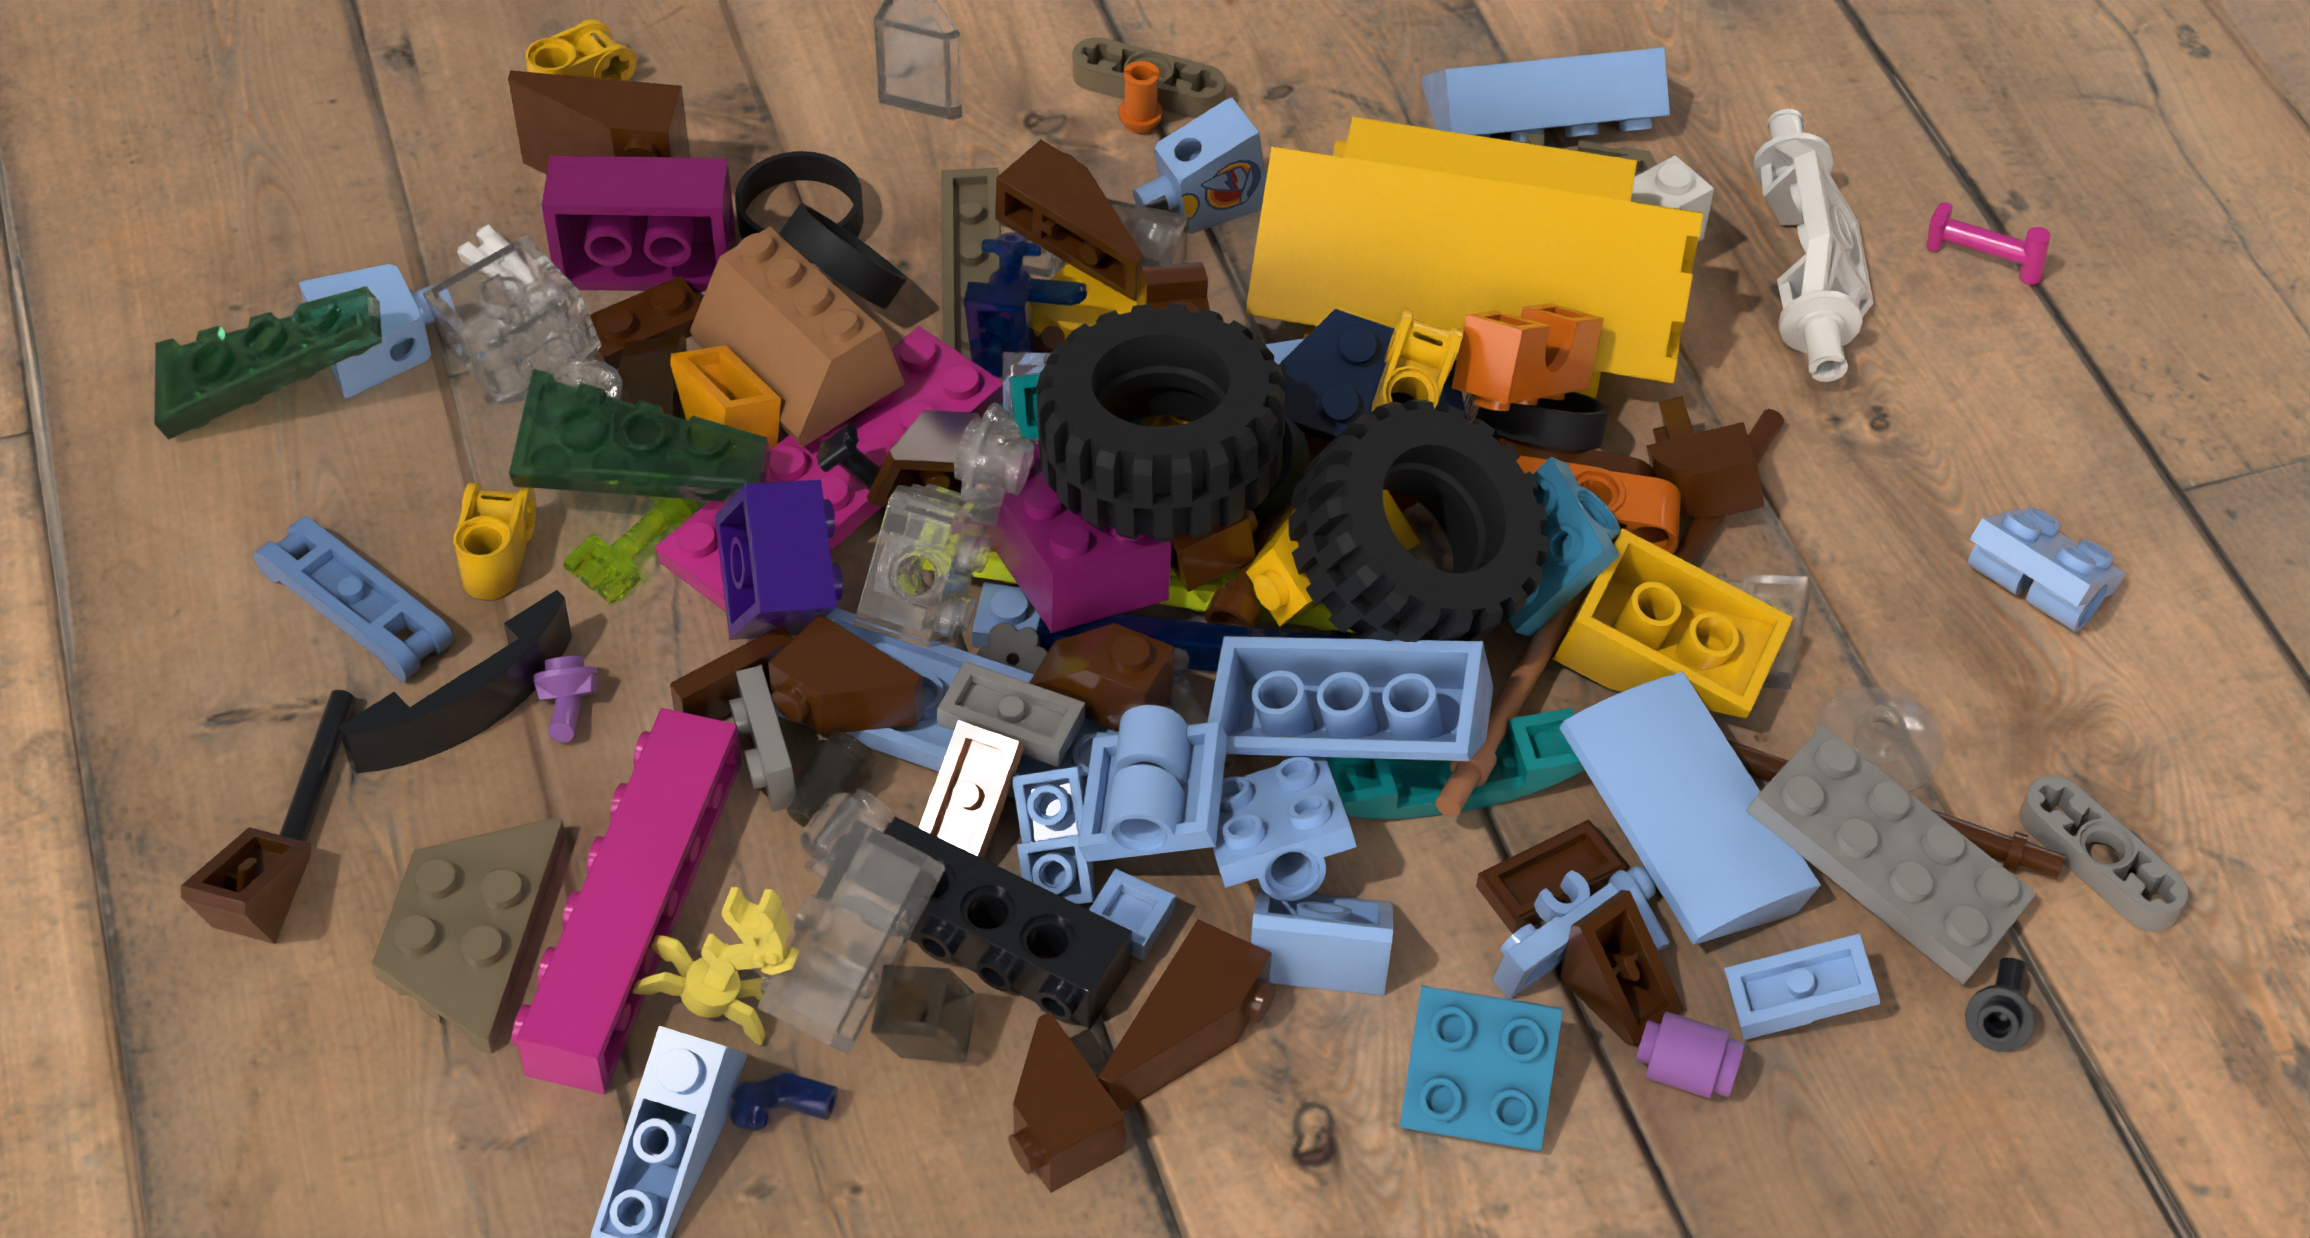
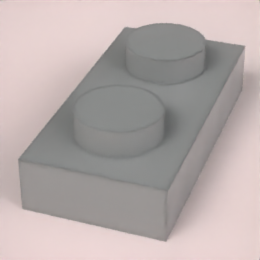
[937,661,1085,767]
[729,665,798,812]

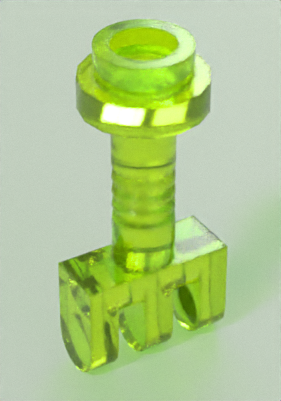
[564,482,698,604]

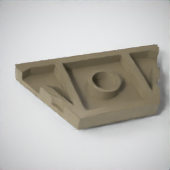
[372,818,566,1053]

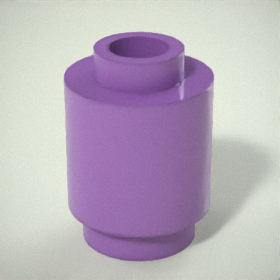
[1636,1011,1745,1099]

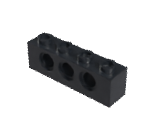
[852,817,1132,1029]

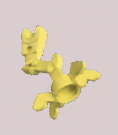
[632,887,800,1046]

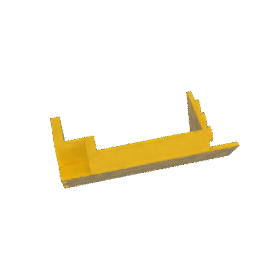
[1245,117,1703,399]

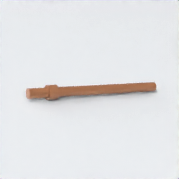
[1435,581,1592,817]

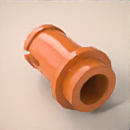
[1118,61,1163,134]

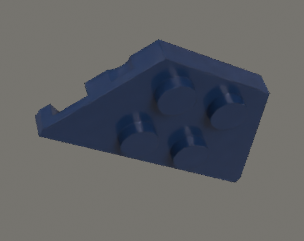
[1278,309,1467,442]

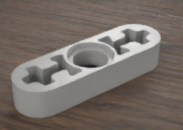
[2020,776,2188,932]

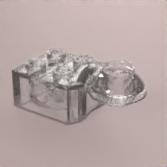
[423,235,623,446]
[853,402,1035,648]

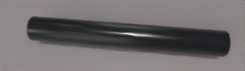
[279,690,356,842]

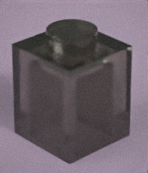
[871,965,978,1063]

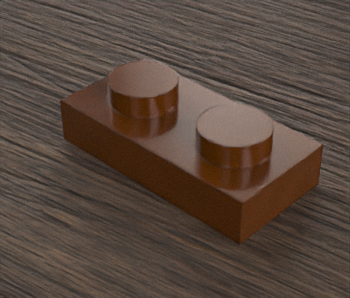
[576,276,702,373]

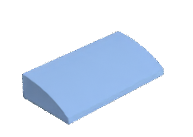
[1559,672,1820,945]

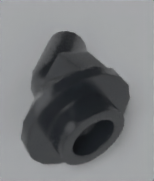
[1965,957,2036,1052]

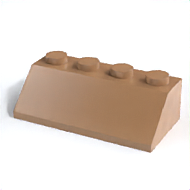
[690,227,905,448]

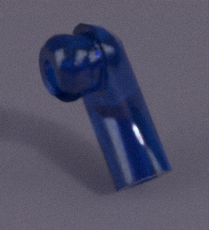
[729,1071,838,1131]

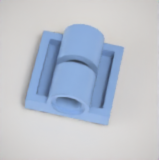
[1968,507,2127,632]
[1078,705,1227,862]
[1212,756,1356,901]

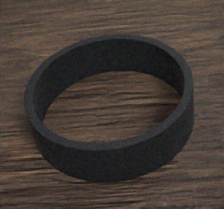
[735,151,864,264]
[780,203,907,309]
[1470,392,1609,450]

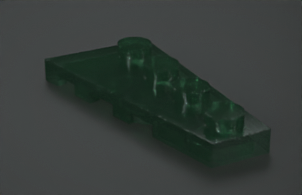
[154,286,382,439]
[509,368,770,502]

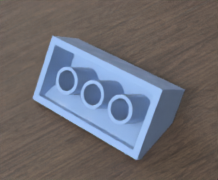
[1421,47,1670,142]
[1207,636,1493,761]

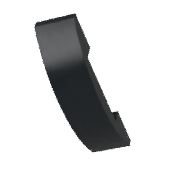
[338,590,572,774]

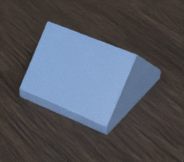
[1251,887,1393,996]

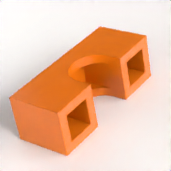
[1452,303,1604,411]

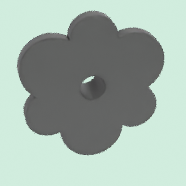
[977,623,1048,674]

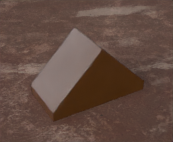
[181,827,311,944]
[1559,890,1684,1046]

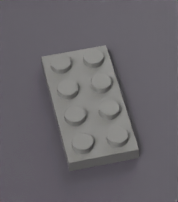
[1746,724,2037,985]

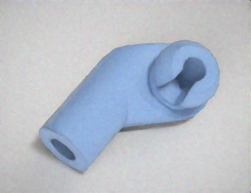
[1608,866,1670,951]

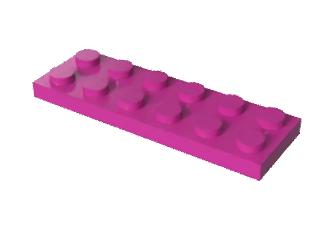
[654,326,1007,612]

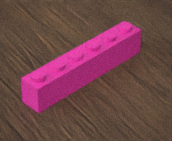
[512,708,742,1095]

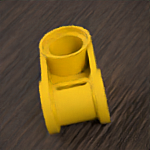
[526,19,637,81]
[1371,308,1464,412]
[453,482,536,600]

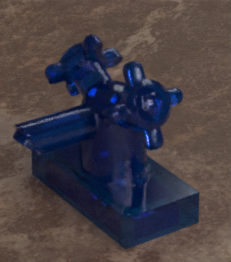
[964,232,1087,379]

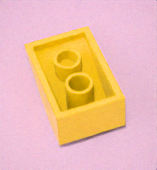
[1553,528,1793,719]

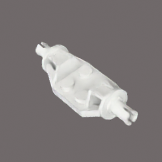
[1752,109,1874,382]

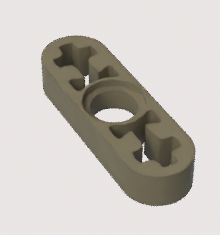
[1072,37,1226,118]

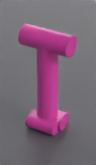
[1926,202,2050,285]

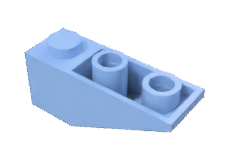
[590,1026,748,1238]

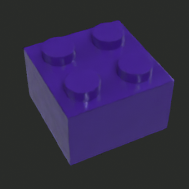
[715,480,843,640]

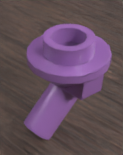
[533,656,599,743]

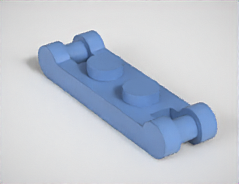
[253,516,455,682]

